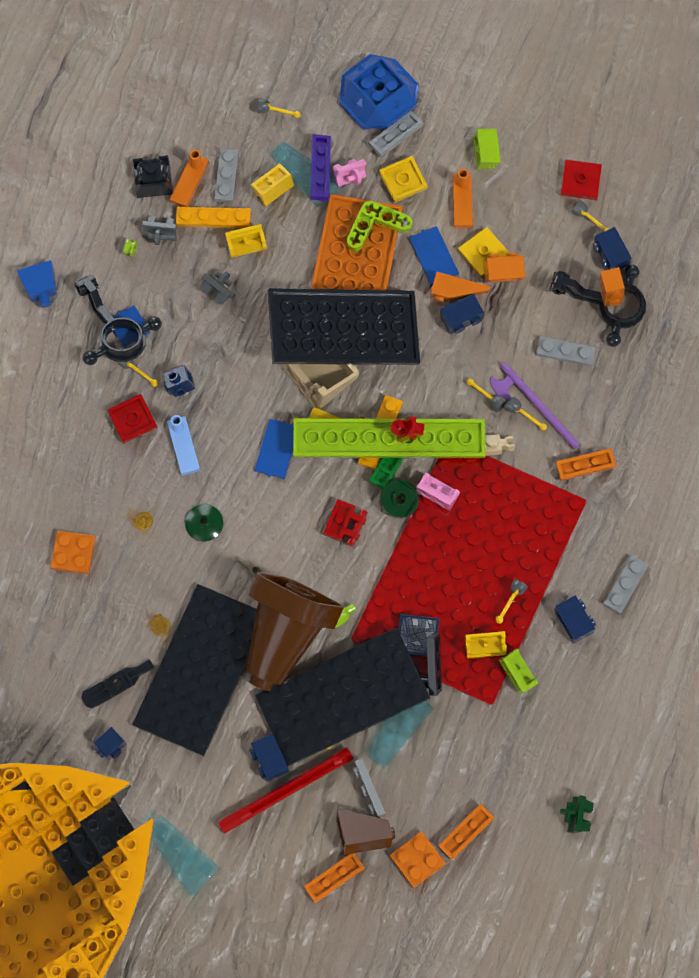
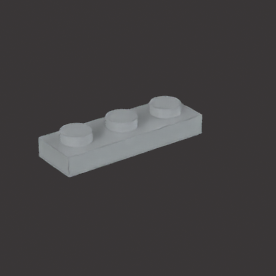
[369,111,423,157]
[215,148,239,203]
[536,336,596,367]
[603,555,649,615]
[353,758,385,818]

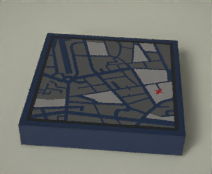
[399,614,439,657]

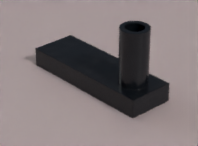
[421,633,442,696]

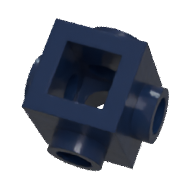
[163,365,195,397]

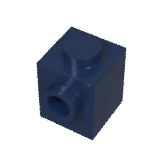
[94,727,127,760]

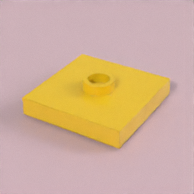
[379,156,428,203]
[458,227,509,277]

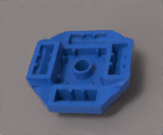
[340,54,419,130]

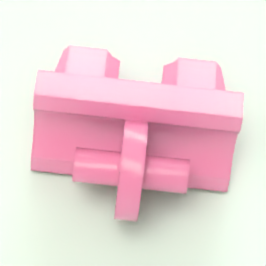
[333,159,366,187]

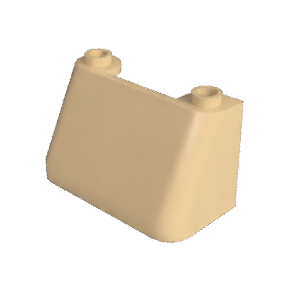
[280,363,359,409]

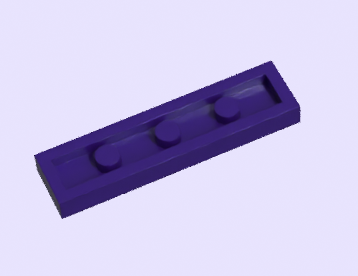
[310,134,331,201]

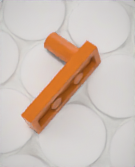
[170,149,209,207]
[453,169,473,229]

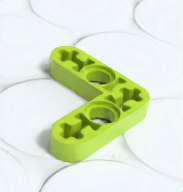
[347,201,413,251]

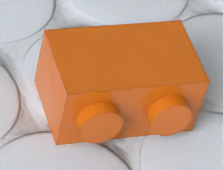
[483,253,526,283]
[599,267,625,307]

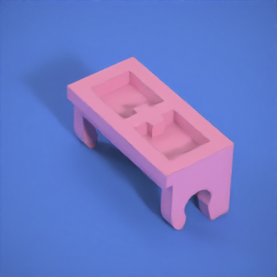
[416,472,460,511]

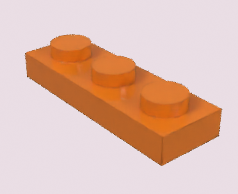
[555,448,616,482]
[438,804,495,861]
[304,853,365,904]

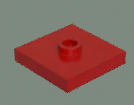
[560,160,602,200]
[107,394,158,444]

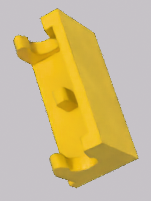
[251,163,294,207]
[225,224,267,258]
[465,631,507,659]

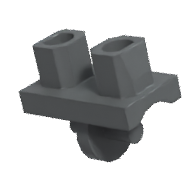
[142,216,177,245]
[200,272,236,305]

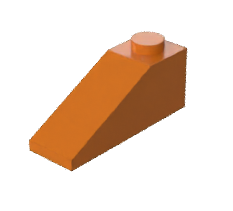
[430,272,491,303]

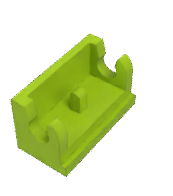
[473,129,501,170]
[499,649,538,694]

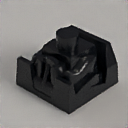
[133,155,173,198]

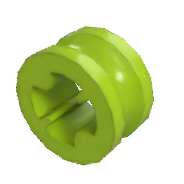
[123,239,138,257]

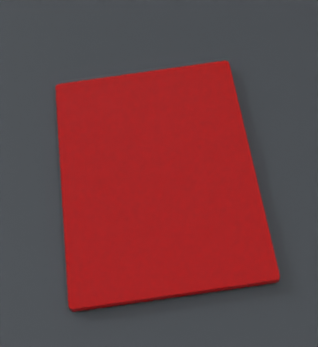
[351,456,586,705]

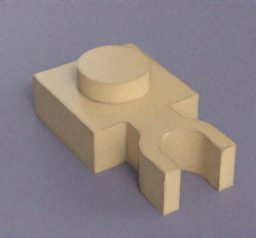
[485,435,515,456]

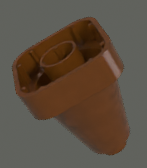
[246,572,344,691]

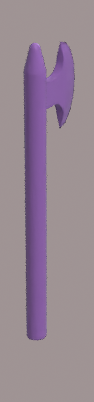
[490,362,580,449]

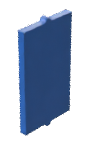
[409,226,459,285]
[254,419,294,479]

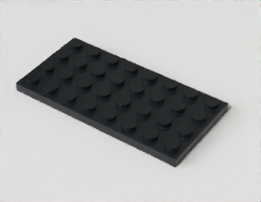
[268,288,420,365]
[132,584,257,757]
[255,627,431,767]

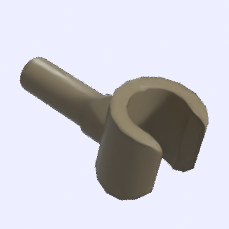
[237,557,262,577]

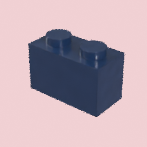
[592,227,632,270]
[440,294,484,334]
[554,595,596,644]
[249,733,289,782]

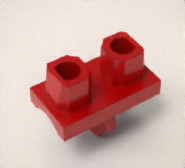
[390,416,425,442]

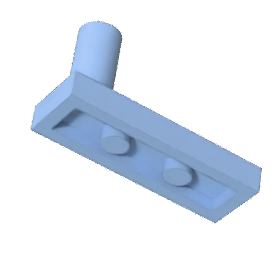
[167,415,200,476]

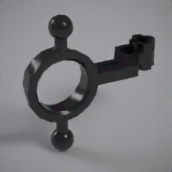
[549,265,646,347]
[74,274,162,366]

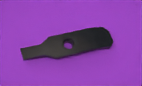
[81,659,155,709]

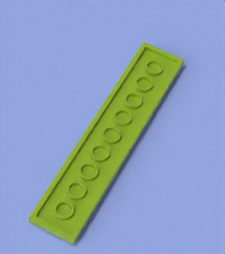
[293,418,485,458]

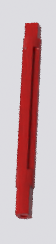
[218,747,354,834]

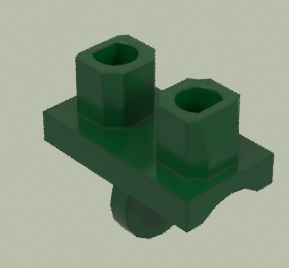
[560,795,594,833]

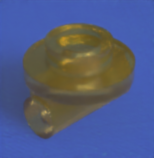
[132,511,153,530]
[151,614,170,636]

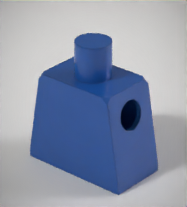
[17,260,57,308]

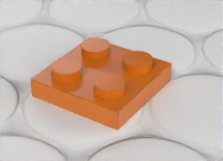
[50,531,96,575]
[390,831,446,888]

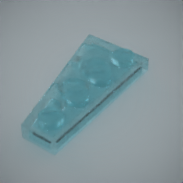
[270,142,345,207]
[368,701,434,769]
[152,814,220,898]

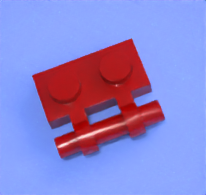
[323,499,368,547]

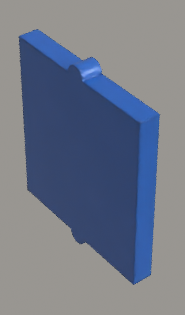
[113,305,150,347]

